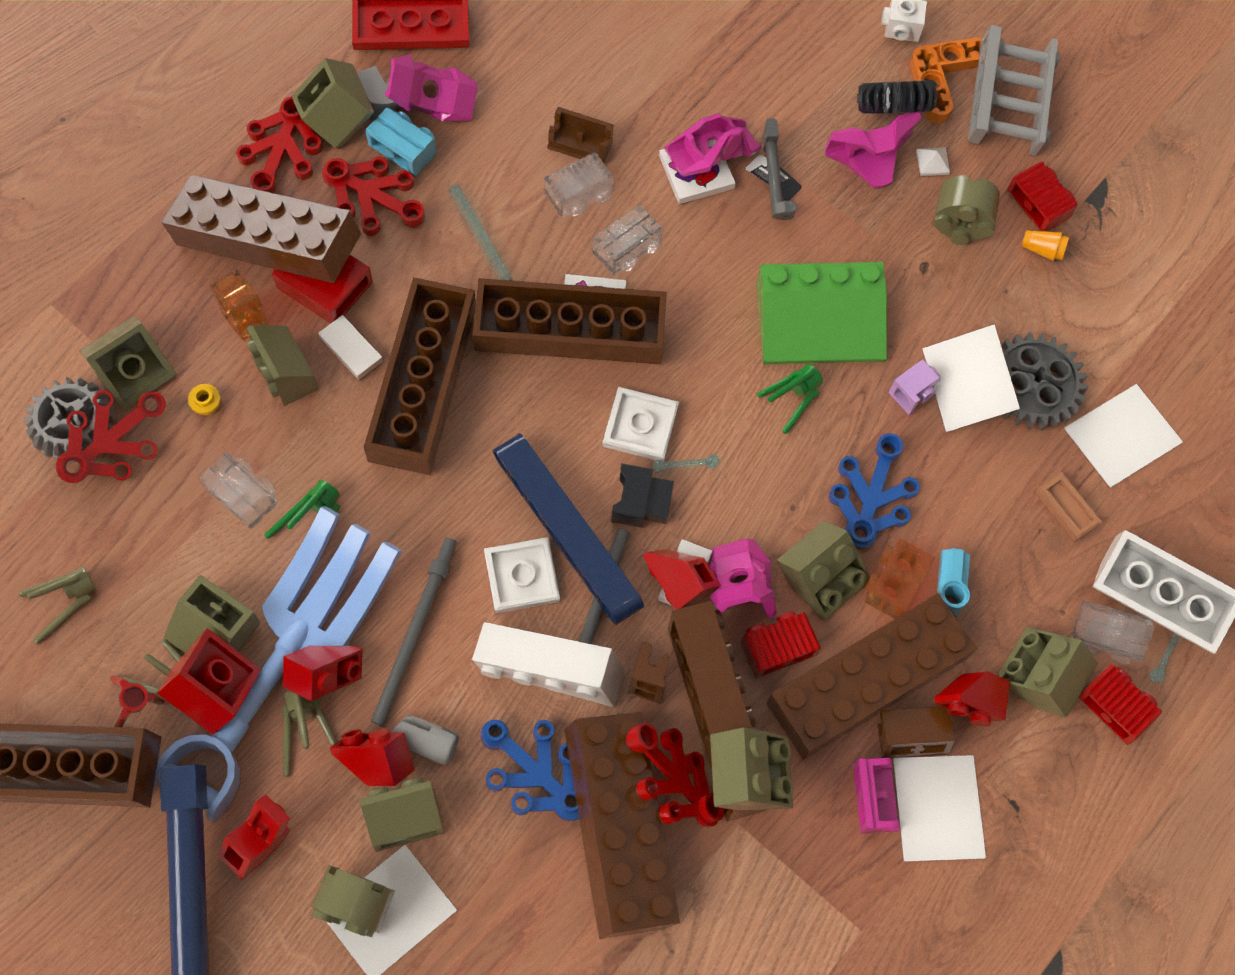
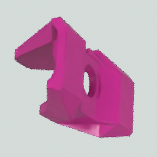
[385,55,477,121]
[825,111,922,188]
[664,113,762,176]
[710,538,777,618]

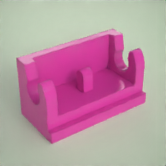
[853,758,900,834]

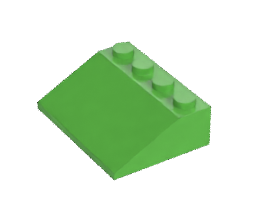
[756,262,887,364]

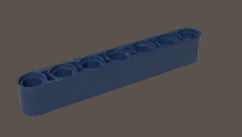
[492,433,644,626]

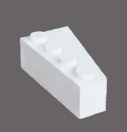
[472,622,625,707]

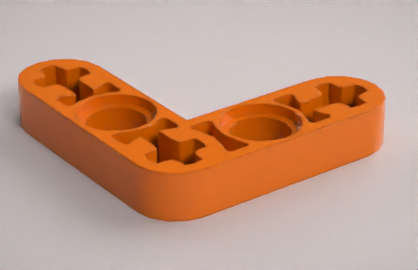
[910,37,982,123]

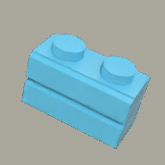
[366,107,437,176]

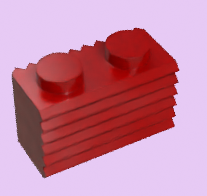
[1007,161,1078,231]
[741,611,821,679]
[1078,664,1163,745]

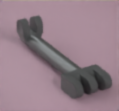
[762,118,797,220]

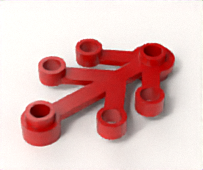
[236,96,323,193]
[322,157,425,236]
[55,390,166,483]
[626,722,724,828]

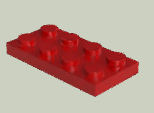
[352,0,469,50]

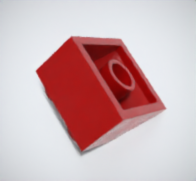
[157,628,261,735]

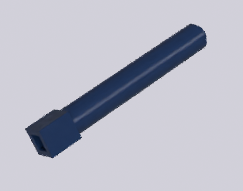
[160,764,209,975]

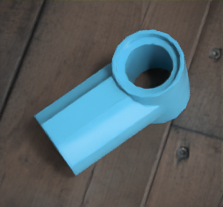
[937,548,970,617]

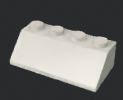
[1093,530,1235,654]

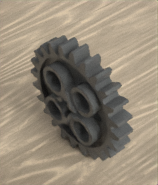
[1001,332,1088,430]

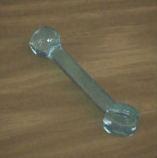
[653,454,719,472]
[1150,633,1180,683]

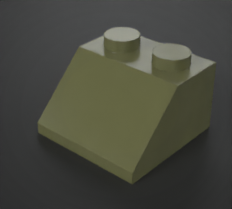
[79,316,177,410]

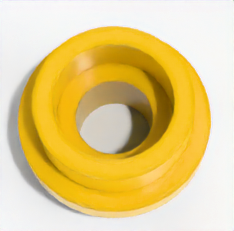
[188,384,221,415]

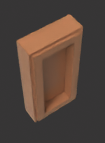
[1035,472,1103,542]

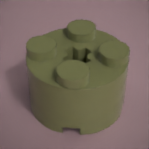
[933,175,1000,245]
[311,865,395,937]

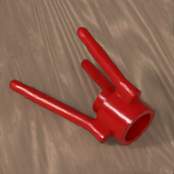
[110,675,163,728]

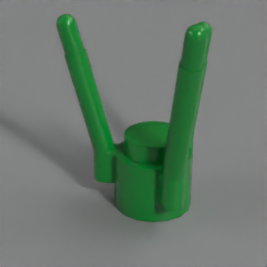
[757,364,823,434]
[264,480,340,538]

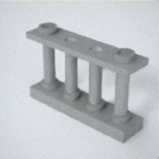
[967,25,1060,156]

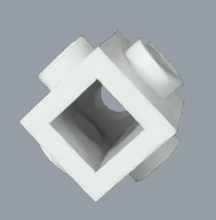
[881,0,927,42]

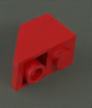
[643,549,722,610]
[283,645,363,701]
[934,671,1010,726]
[330,729,415,786]

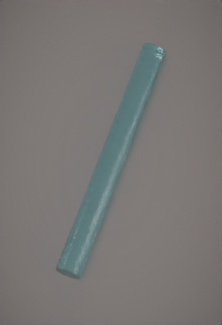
[448,184,513,281]

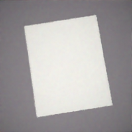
[922,324,1020,432]
[1064,384,1183,488]
[893,755,986,861]
[327,845,457,975]

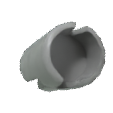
[392,714,459,765]

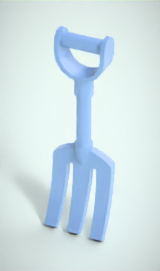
[154,506,402,822]

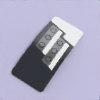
[746,155,802,201]

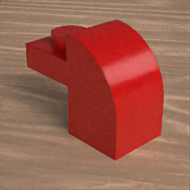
[217,794,290,880]

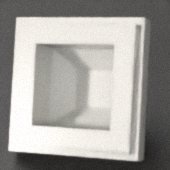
[916,147,950,176]

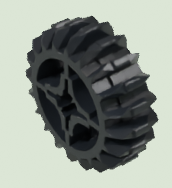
[857,80,938,114]

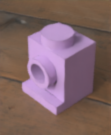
[889,359,941,415]

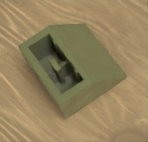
[292,58,374,149]
[246,325,319,406]
[776,521,872,620]
[164,575,260,653]
[997,627,1098,718]
[710,727,794,810]
[359,778,445,852]

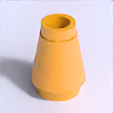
[1022,230,1069,261]

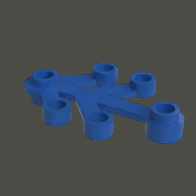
[829,433,920,549]
[481,720,579,821]

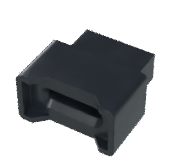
[611,463,674,528]

